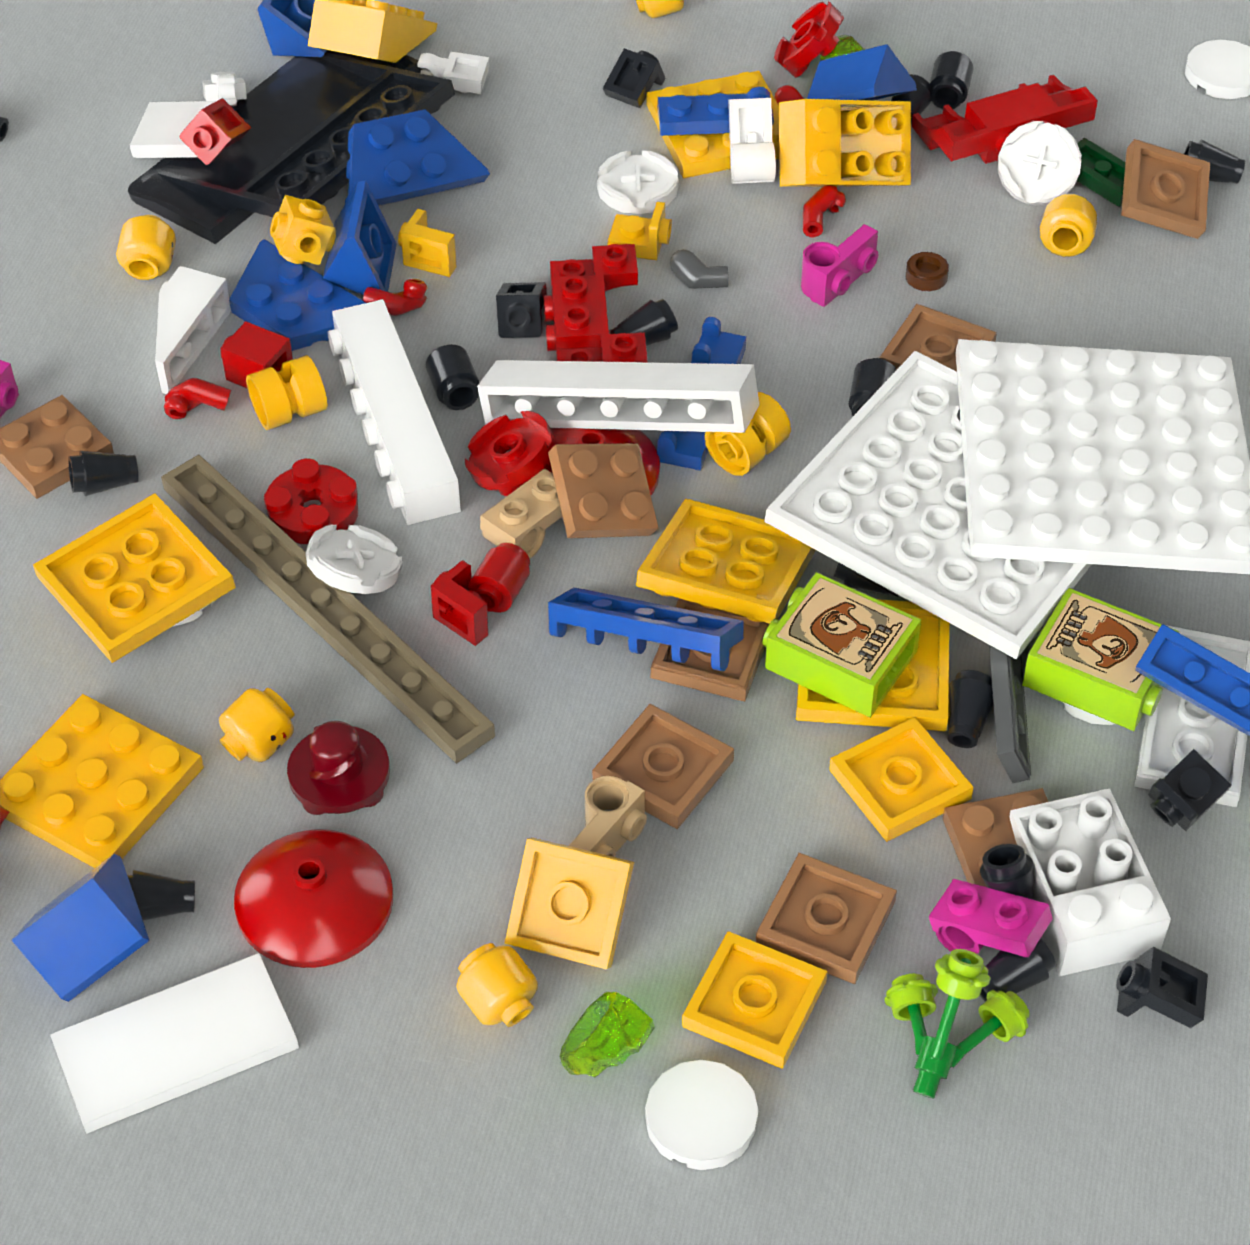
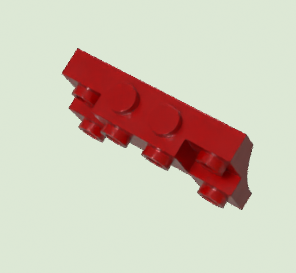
[912,75,1098,164]
[544,244,648,363]

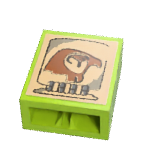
[762,572,922,718]
[1022,588,1179,731]

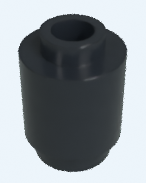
[929,51,974,109]
[425,344,479,410]
[848,358,897,416]

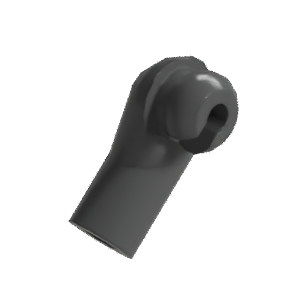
[670,249,729,289]

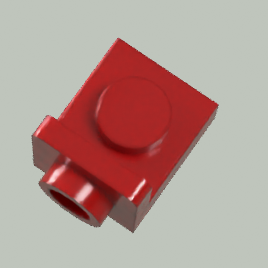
[179,98,251,165]
[431,560,488,646]

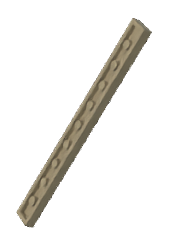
[161,454,495,764]

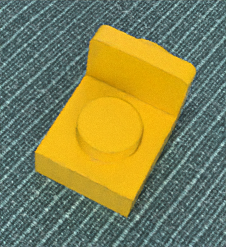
[607,202,672,260]
[398,209,456,277]

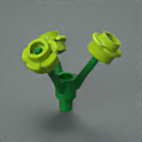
[884,949,1030,1099]

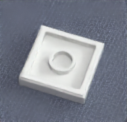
[130,101,216,158]

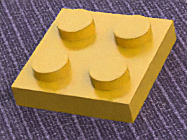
[829,717,974,842]
[504,837,634,969]
[682,931,827,1069]

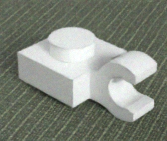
[417,51,489,94]
[202,72,247,106]

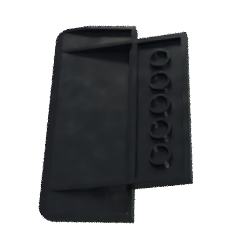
[128,50,455,244]

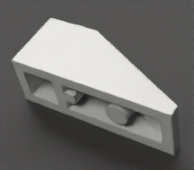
[155,266,231,394]

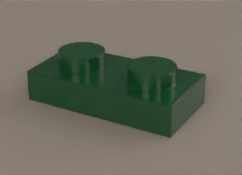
[1076,138,1126,207]

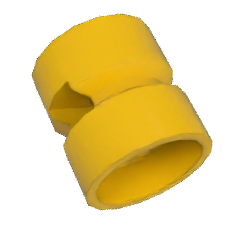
[246,355,328,430]
[705,392,791,476]

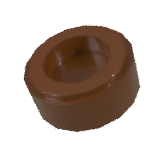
[906,252,949,292]

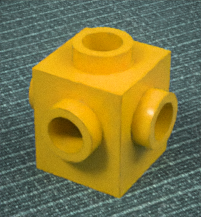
[270,195,336,265]

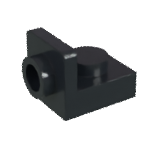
[603,48,666,108]
[496,282,547,338]
[1148,749,1232,831]
[1116,947,1208,1028]

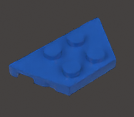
[345,109,490,206]
[229,239,365,351]

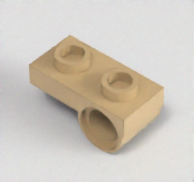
[480,469,563,559]
[569,776,647,857]

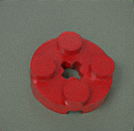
[774,1,844,78]
[465,411,555,496]
[264,458,358,544]

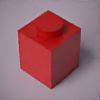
[220,321,293,389]

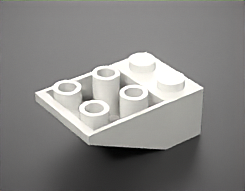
[1009,788,1171,977]

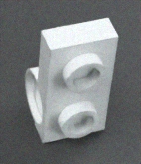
[728,98,776,184]

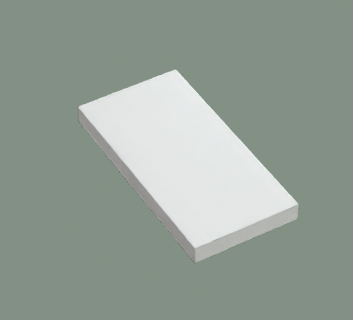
[1134,625,1250,807]
[50,953,299,1134]

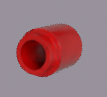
[468,543,530,613]

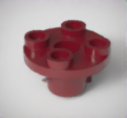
[287,721,390,815]

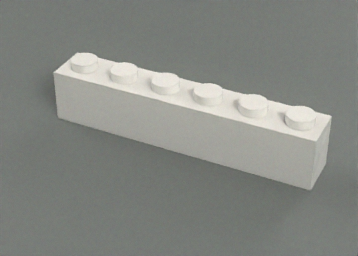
[328,299,461,525]
[477,360,759,433]

